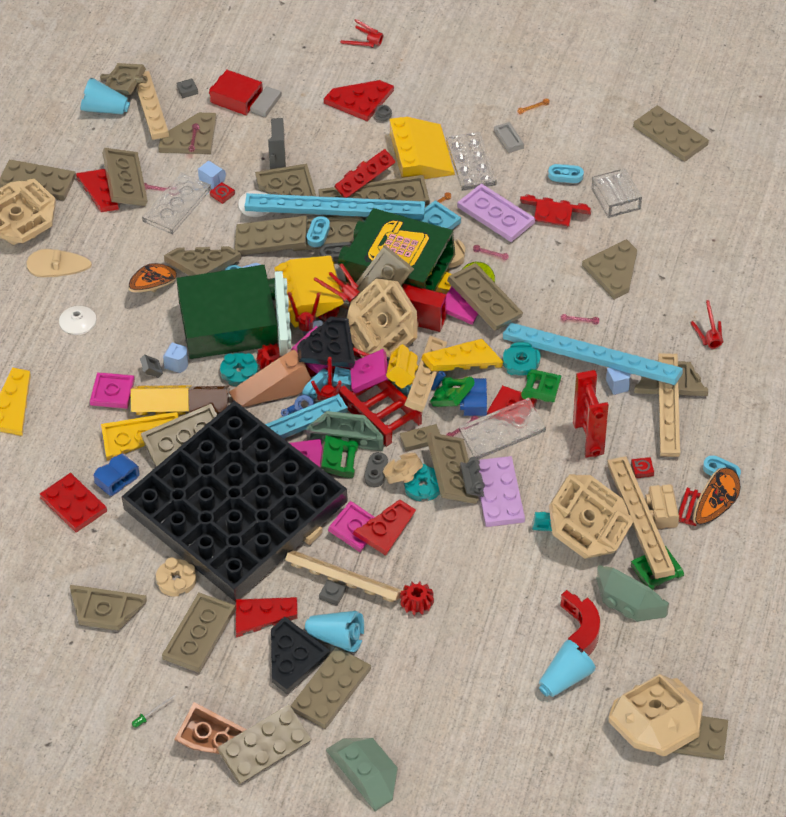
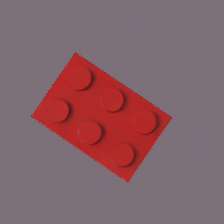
[39,472,107,533]

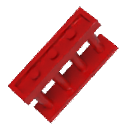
[573,370,609,458]
[339,380,422,447]

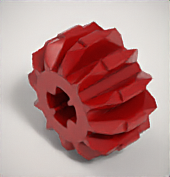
[256,343,282,370]
[400,581,434,615]

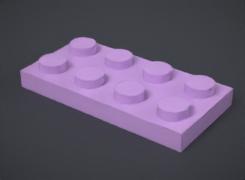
[457,184,535,242]
[479,456,525,527]

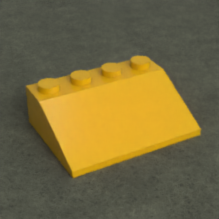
[389,116,455,179]
[274,256,344,328]

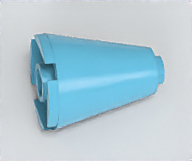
[80,78,130,114]
[305,611,364,652]
[539,640,596,697]

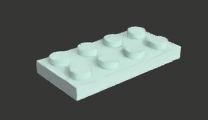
[275,271,291,356]

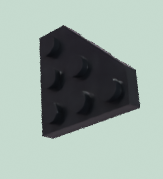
[297,317,355,368]
[271,617,330,694]

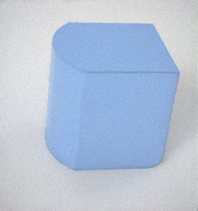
[198,161,226,189]
[163,343,188,373]
[606,368,631,395]

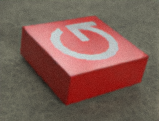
[210,182,235,204]
[631,457,654,478]

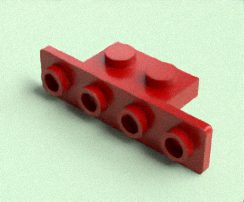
[334,149,395,198]
[520,194,592,227]

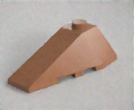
[229,349,311,407]
[174,702,247,754]

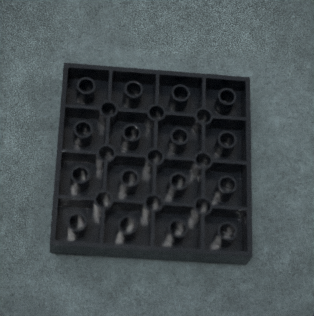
[121,400,348,602]

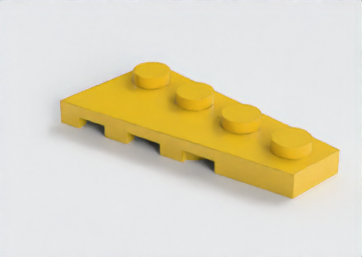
[0,367,31,436]

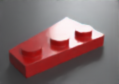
[76,169,119,212]
[352,499,416,556]
[236,597,298,638]

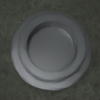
[375,105,392,121]

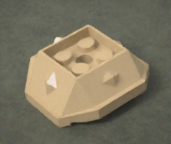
[0,179,56,245]
[347,279,418,358]
[549,474,634,559]
[609,674,703,757]

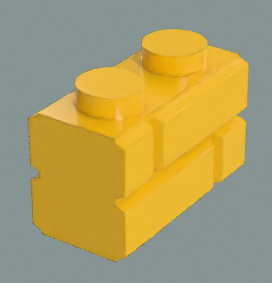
[386,344,418,389]

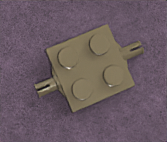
[100,63,148,95]

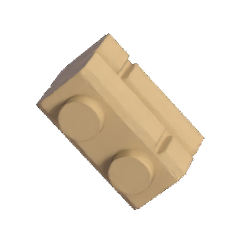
[645,484,679,529]

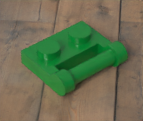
[521,369,562,403]
[429,376,475,407]
[320,435,359,478]
[630,546,684,590]

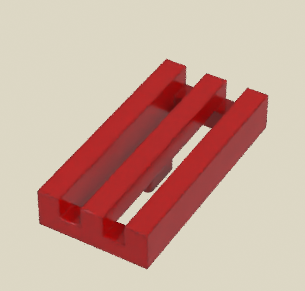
[679,487,701,526]

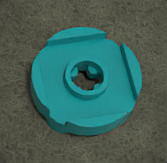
[503,342,541,376]
[220,353,258,387]
[404,464,440,501]

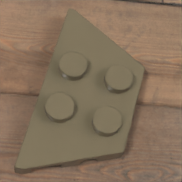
[634,360,708,396]
[70,585,147,631]

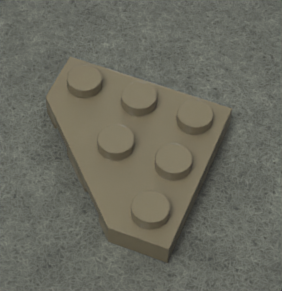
[159,112,217,154]
[255,163,316,196]
[582,239,637,300]
[164,246,241,276]

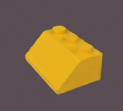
[131,385,192,415]

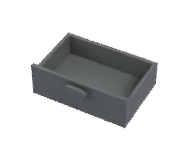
[268,118,286,169]

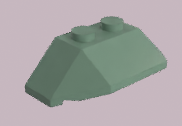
[306,411,384,451]
[596,565,669,622]
[326,738,398,811]

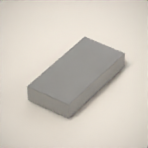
[250,86,282,117]
[494,122,524,153]

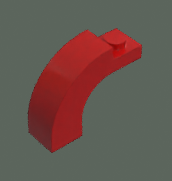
[560,590,600,656]

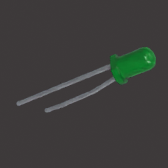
[132,695,176,728]

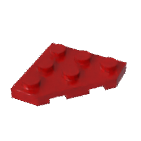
[324,80,394,122]

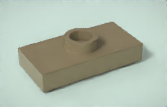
[400,424,440,452]

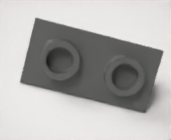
[460,457,485,497]

